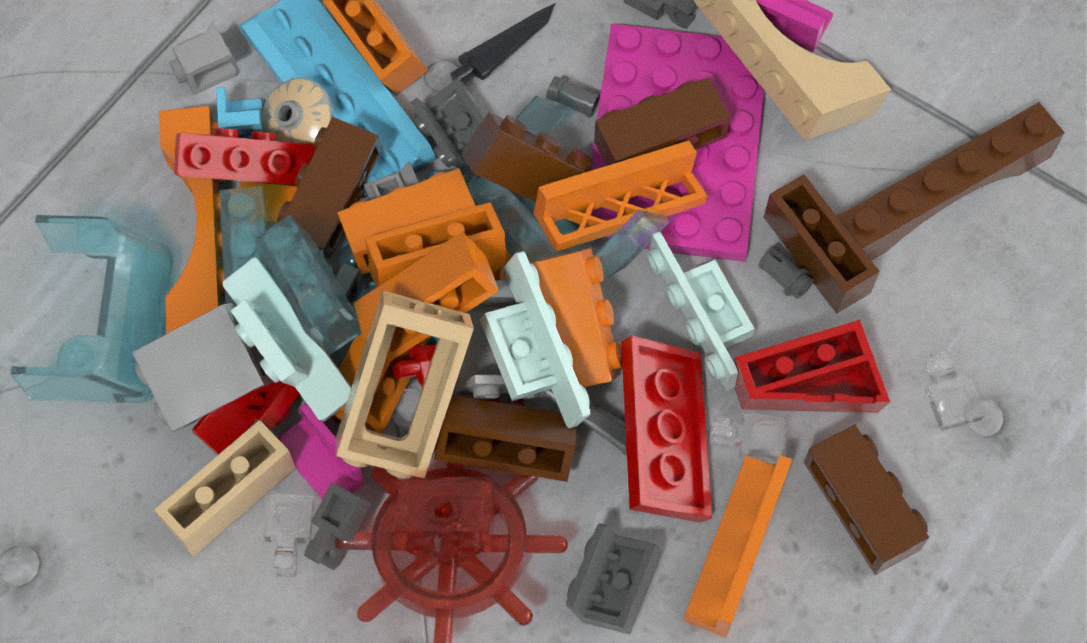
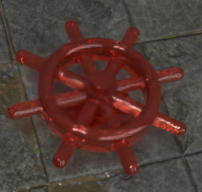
[335,462,568,643]

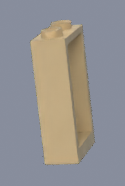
[336,290,474,478]

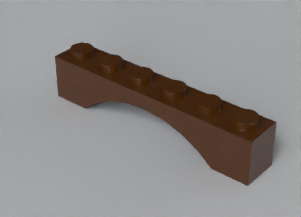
[837,102,1065,261]

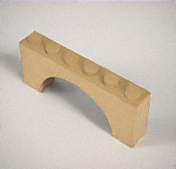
[693,0,891,141]

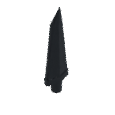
[450,3,555,83]

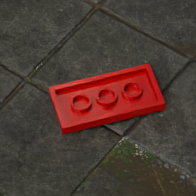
[621,335,712,523]

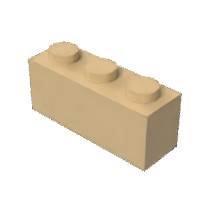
[154,420,296,557]

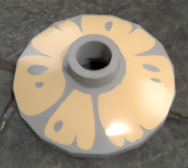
[262,78,333,145]

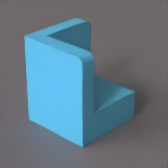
[216,86,264,139]

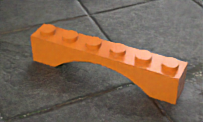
[159,106,229,334]

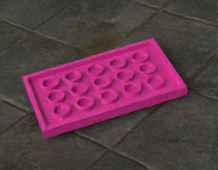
[585,23,764,262]

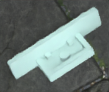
[647,231,755,391]
[479,251,590,428]
[223,258,352,421]

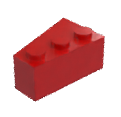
[733,320,890,413]

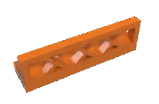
[534,141,708,252]
[683,455,793,638]

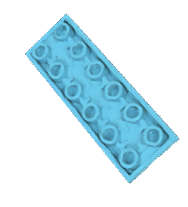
[238,0,436,197]

